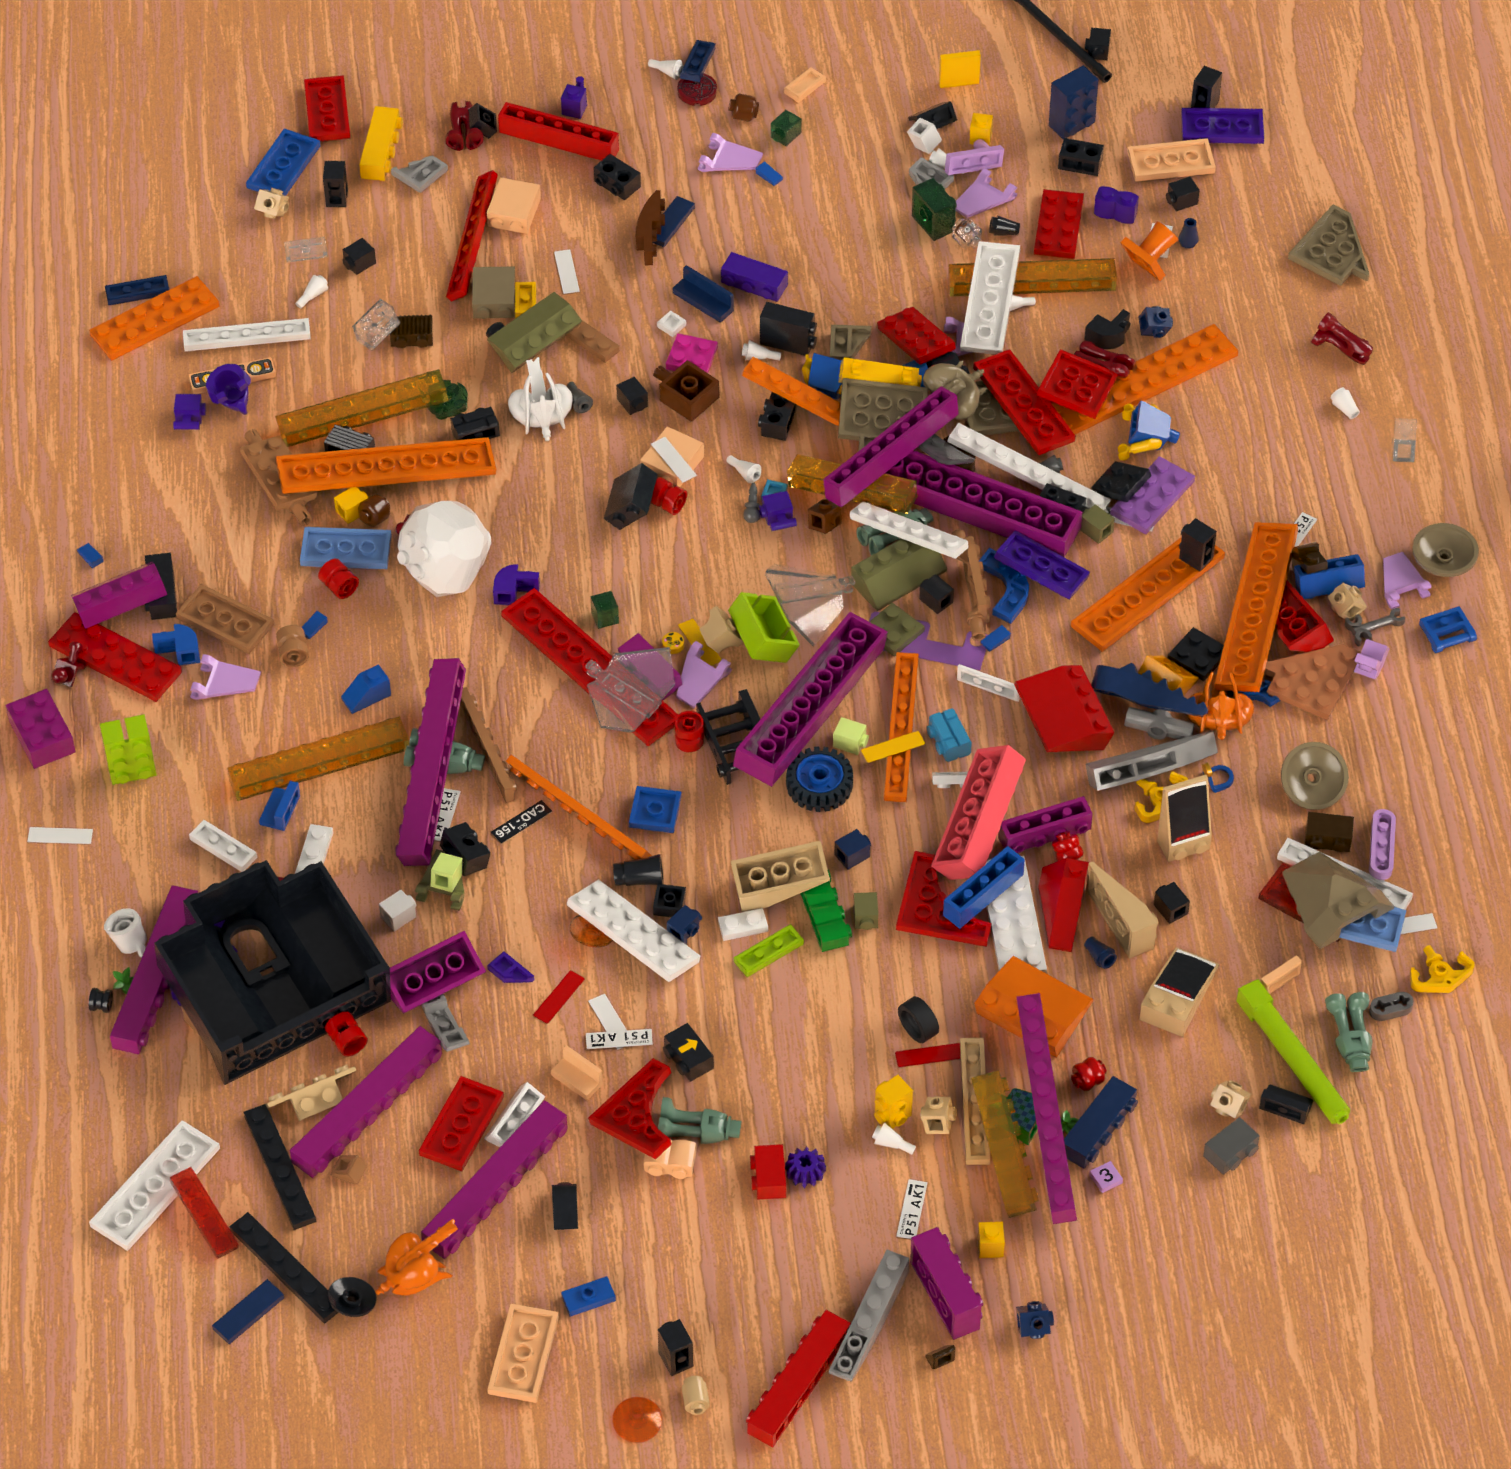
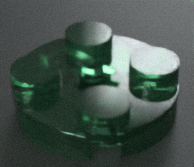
[425,380,468,420]

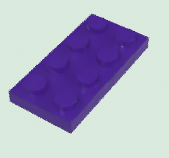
[1181,108,1264,144]
[994,530,1090,600]

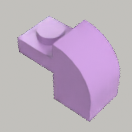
[1354,639,1390,679]

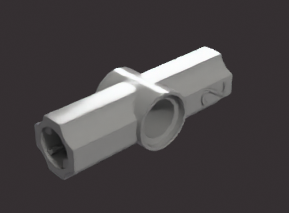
[1124,707,1195,740]

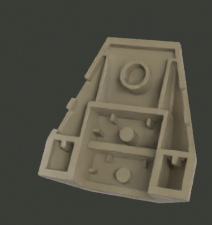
[1282,851,1394,949]

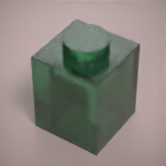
[771,110,802,146]
[590,591,619,629]

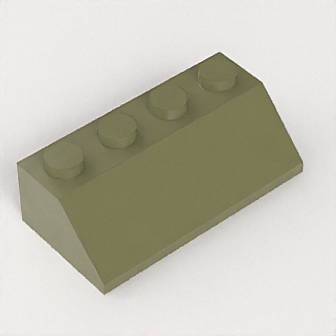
[487,292,582,373]
[851,538,947,611]

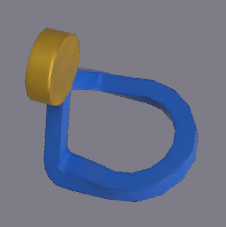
[1202,762,1234,793]

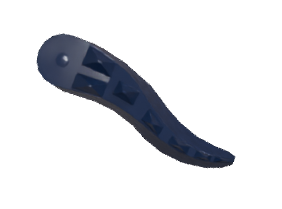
[1091,663,1208,717]

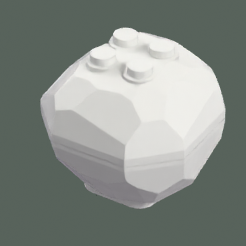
[397,501,491,597]

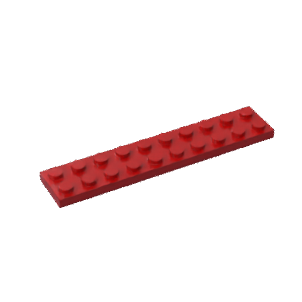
[501,588,678,746]

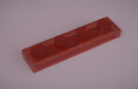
[169,1167,239,1259]

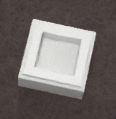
[657,310,686,337]

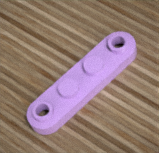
[1369,809,1396,880]

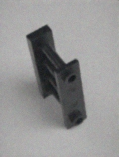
[696,689,760,785]

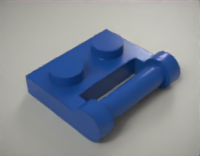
[1419,606,1477,653]

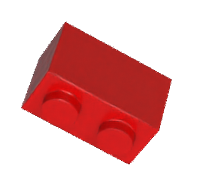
[750,1144,786,1200]

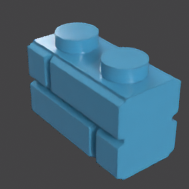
[926,708,972,762]

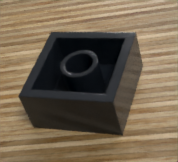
[468,103,497,139]
[653,884,686,917]

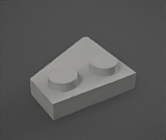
[391,155,448,193]
[909,157,954,204]

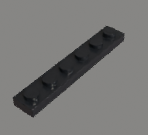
[243,1104,316,1230]
[229,1212,338,1324]

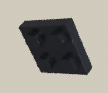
[1091,461,1151,502]
[1168,627,1224,681]

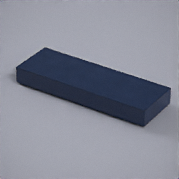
[680,40,716,82]
[653,196,695,247]
[105,275,170,306]
[212,1279,284,1344]

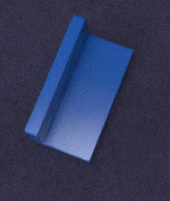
[259,781,300,831]

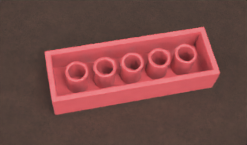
[931,745,1026,880]

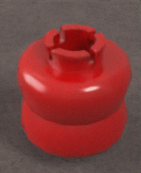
[1052,831,1084,861]
[1071,1057,1107,1091]

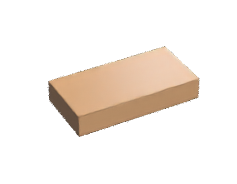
[784,67,826,103]
[1260,955,1302,994]

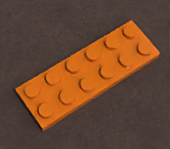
[89,276,220,361]

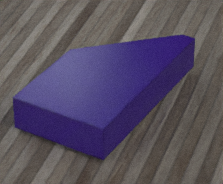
[487,951,535,983]

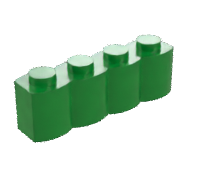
[800,870,852,952]

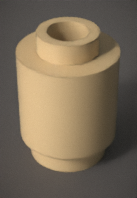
[682,1376,710,1415]

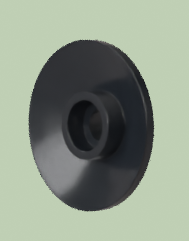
[327,1277,377,1317]

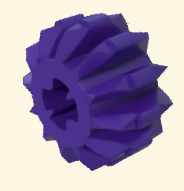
[785,1146,826,1189]

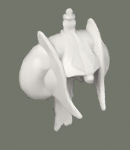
[508,357,573,441]

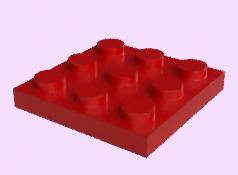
[1037,349,1118,419]

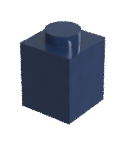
[834,829,871,870]

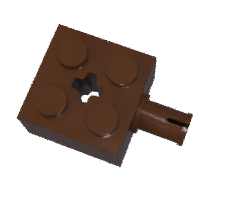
[653,360,720,422]

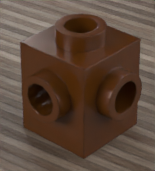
[808,499,842,534]

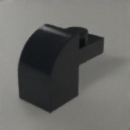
[1084,309,1131,349]
[552,1182,578,1230]

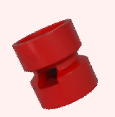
[651,477,688,515]
[318,558,359,599]
[675,711,704,753]
[325,1012,368,1057]

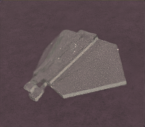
[765,564,855,647]
[585,647,675,732]

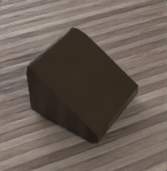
[925,1345,955,1370]

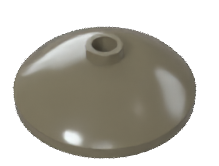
[1412,523,1479,577]
[1281,742,1349,810]

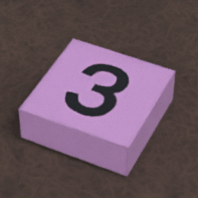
[1090,1161,1123,1193]

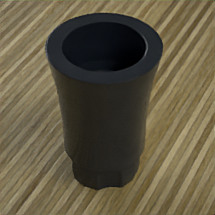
[613,854,664,886]

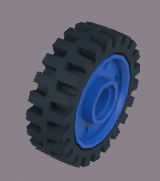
[786,746,853,812]

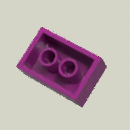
[5,689,76,769]

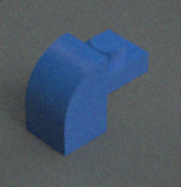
[152,624,200,665]

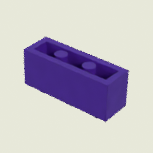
[721,252,788,302]

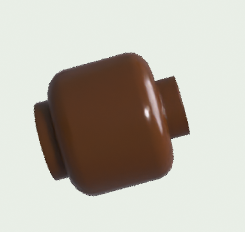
[728,93,759,122]
[358,495,390,527]

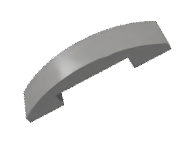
[421,994,470,1052]

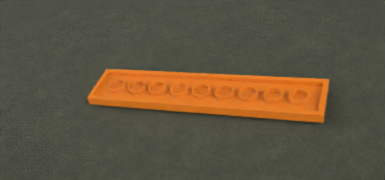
[1051,324,1238,435]
[276,437,496,494]
[1214,522,1298,692]

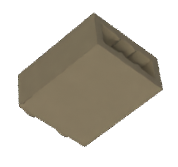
[472,266,516,319]

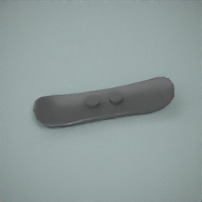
[918,434,975,465]

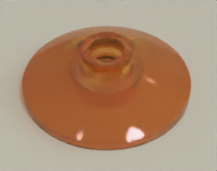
[569,915,613,948]
[613,1397,662,1443]

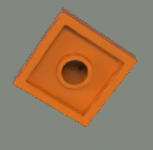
[1120,221,1178,281]

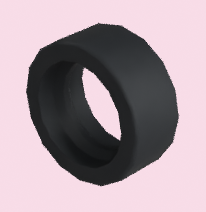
[898,996,939,1043]

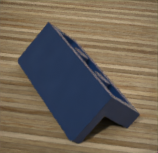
[672,265,734,323]

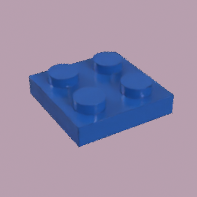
[629,786,682,833]

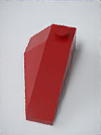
[1276,580,1334,652]
[1038,858,1089,952]

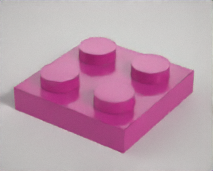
[666,333,718,373]

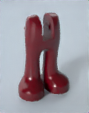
[445,101,484,151]
[1311,312,1373,365]
[1074,340,1135,378]

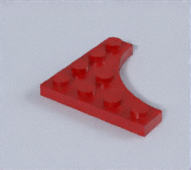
[896,851,992,947]
[588,1058,672,1160]

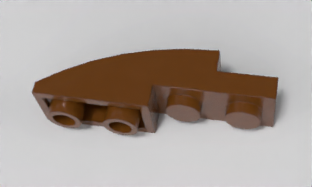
[635,190,665,266]

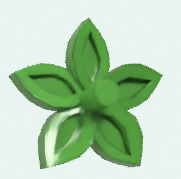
[113,967,134,994]
[1060,1110,1079,1134]

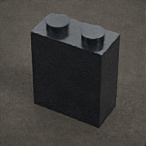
[760,301,817,356]
[604,463,658,530]

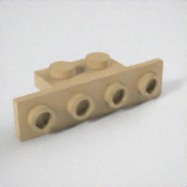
[265,1065,357,1121]

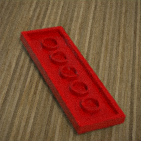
[973,349,1076,456]
[48,612,182,702]

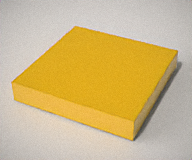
[939,50,981,88]

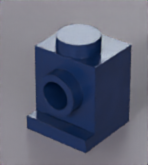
[667,905,702,945]

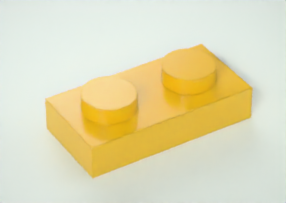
[515,282,536,318]

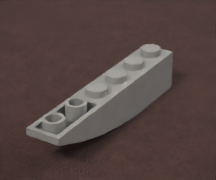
[1085,731,1218,791]
[829,1250,909,1382]

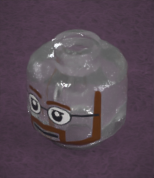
[952,218,982,249]

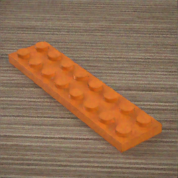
[1071,537,1225,652]

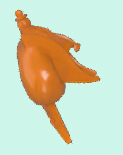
[1186,672,1254,740]
[375,1219,458,1296]

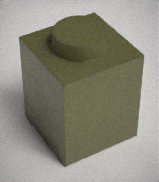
[1080,504,1115,544]
[854,892,878,930]

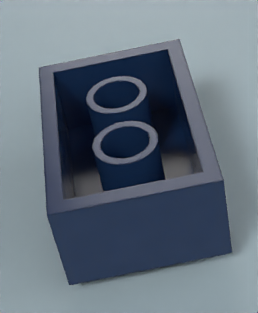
[1048,65,1099,140]

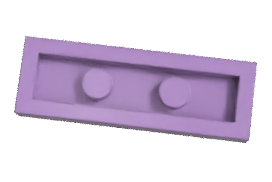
[944,139,1004,175]

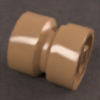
[276,625,309,667]

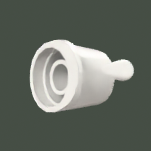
[104,908,147,958]

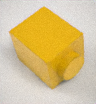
[969,113,993,146]
[334,487,369,524]
[977,1221,1005,1258]

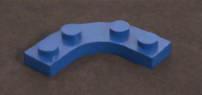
[979,548,1029,624]

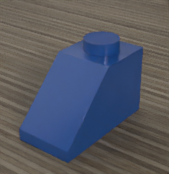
[341,664,391,714]

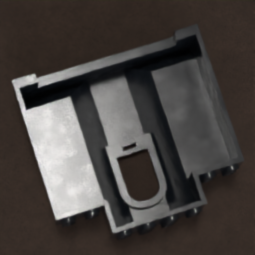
[154,860,391,1085]

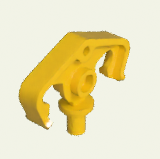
[1134,771,1189,823]
[1410,945,1475,993]

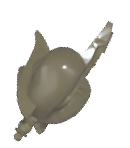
[911,361,987,420]

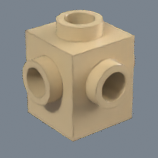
[254,188,289,219]
[1328,583,1367,621]
[1210,1080,1251,1118]
[920,1096,957,1134]

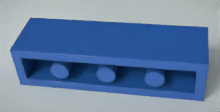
[943,846,1025,929]

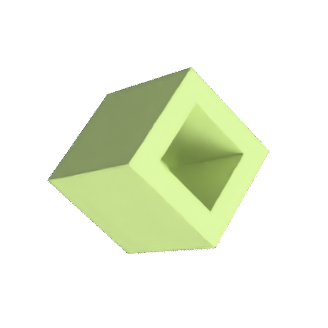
[833,717,869,755]
[430,852,463,892]

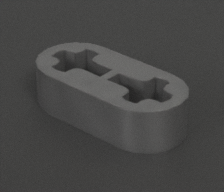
[1369,992,1414,1021]

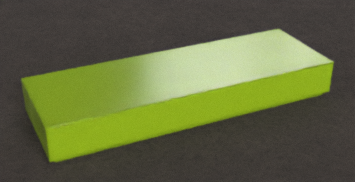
[734,924,804,977]

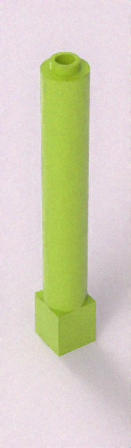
[1237,979,1351,1124]

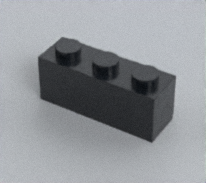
[141,552,177,620]

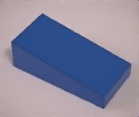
[756,161,783,186]
[77,543,104,568]
[302,611,328,639]
[981,625,1011,652]

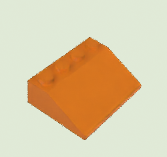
[974,956,1094,1058]

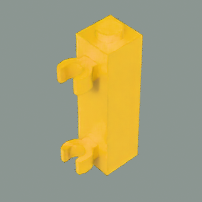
[838,357,922,387]

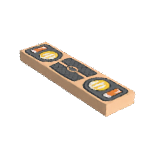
[188,357,276,394]

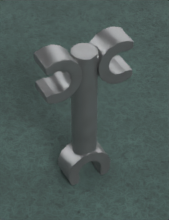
[1345,608,1405,646]

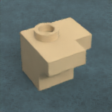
[700,606,744,653]

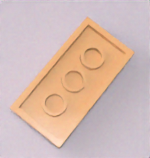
[1127,138,1216,182]
[487,1304,559,1403]

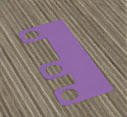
[869,612,988,670]

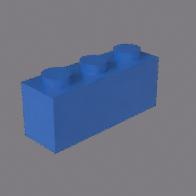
[1294,554,1365,599]

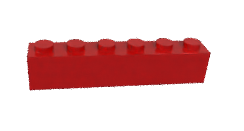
[498,102,619,161]
[746,1310,851,1448]

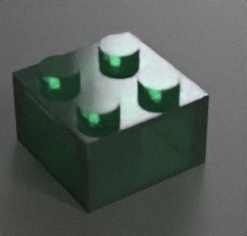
[911,178,957,241]

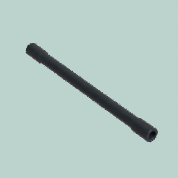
[1014,0,1112,83]

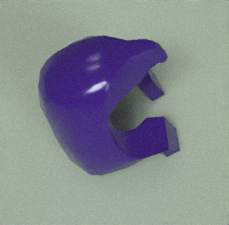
[206,364,251,415]

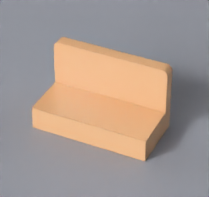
[551,1045,603,1101]

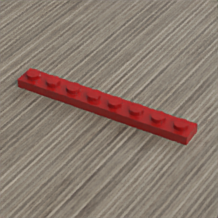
[446,170,498,302]

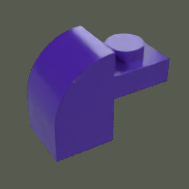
[493,564,540,605]

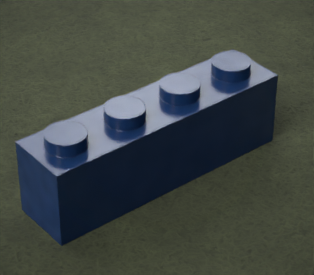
[1064,1076,1138,1169]

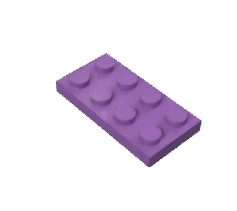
[1110,456,1195,534]

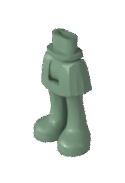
[856,508,934,556]
[404,728,485,774]
[1325,992,1373,1072]
[658,1097,742,1144]

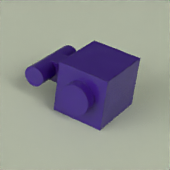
[561,76,587,119]
[173,394,206,430]
[759,491,797,531]

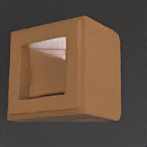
[330,1155,367,1184]

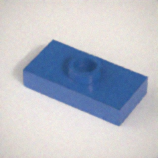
[561,1276,616,1317]

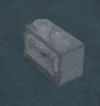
[352,298,400,351]

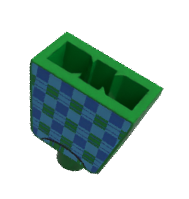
[989,1088,1038,1145]

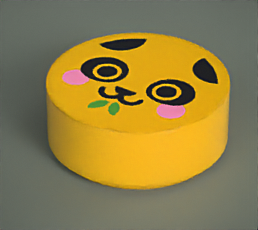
[662,632,684,654]

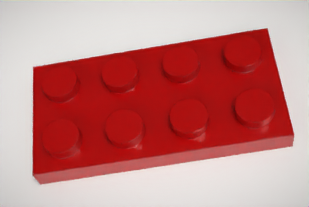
[304,75,351,141]
[1034,189,1084,259]
[877,307,956,365]
[419,1076,504,1172]

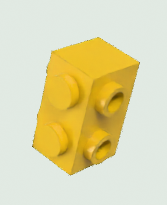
[874,1074,913,1129]

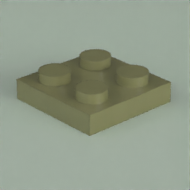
[870,603,925,657]

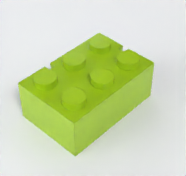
[728,592,800,663]
[100,714,157,785]

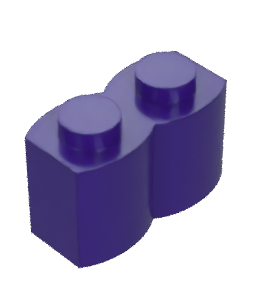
[1094,186,1139,224]

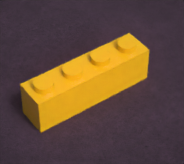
[359,106,403,181]

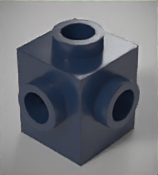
[1138,306,1173,338]
[1016,1301,1054,1339]

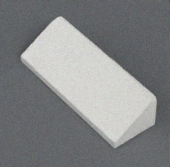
[957,664,1020,702]
[484,1082,545,1147]

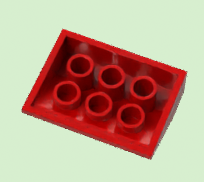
[1014,665,1115,752]

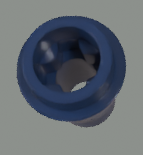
[1178,218,1199,248]
[1084,937,1117,969]

